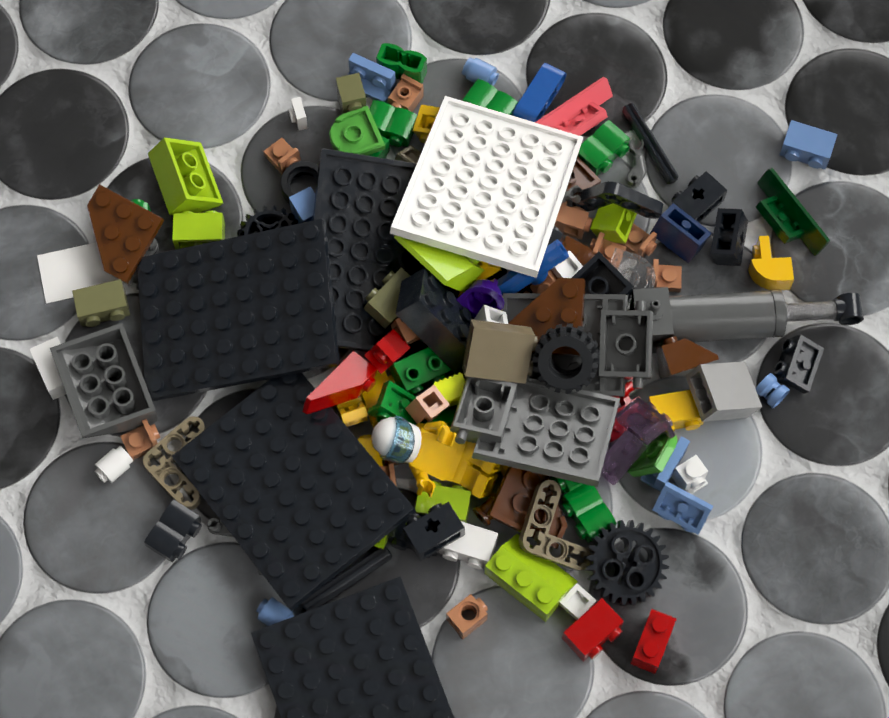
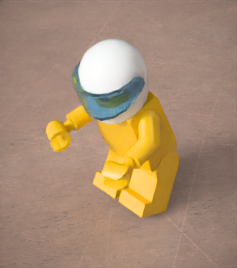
[371,415,502,499]

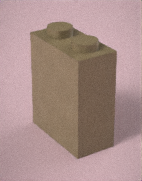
[462,319,538,384]

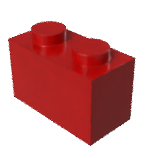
[562,598,624,662]
[631,609,677,674]

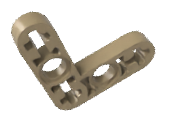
[143,416,206,510]
[519,480,591,571]

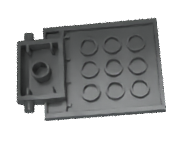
[502,293,653,397]
[450,377,620,487]

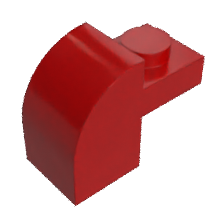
[364,329,410,375]

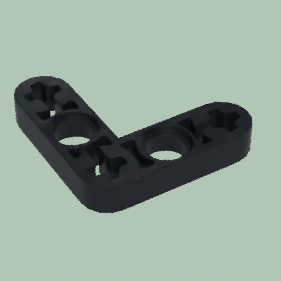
[572,181,663,219]

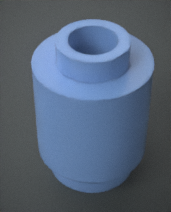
[462,57,499,86]
[256,597,294,626]

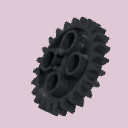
[584,520,669,605]

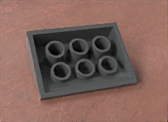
[50,323,158,438]

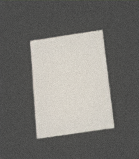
[37,242,123,304]

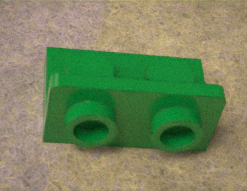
[368,380,424,425]

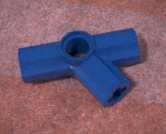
[497,239,569,295]

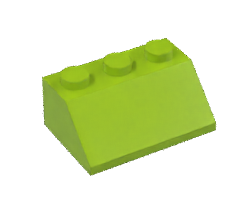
[148,137,223,215]
[394,235,484,292]
[484,534,578,622]

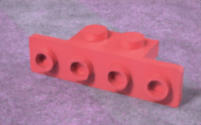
[535,77,613,136]

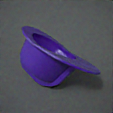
[456,279,505,318]

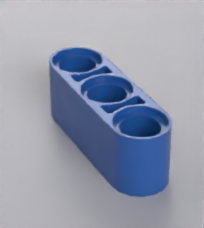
[513,63,567,122]

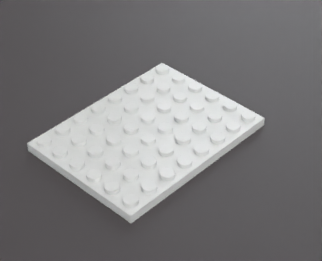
[390,96,583,278]

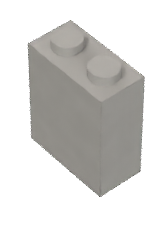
[685,362,762,422]

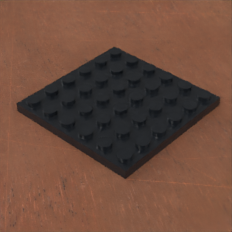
[251,576,454,718]

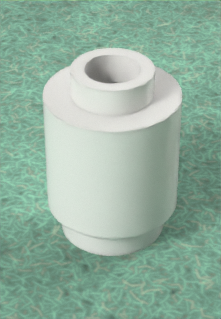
[94,446,133,483]

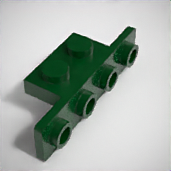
[756,168,830,256]

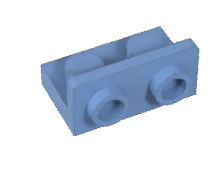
[348,53,396,103]
[641,436,690,492]
[652,481,713,535]

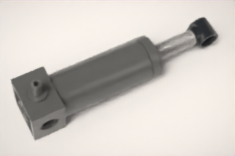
[628,287,864,353]

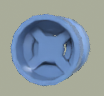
[755,373,790,408]

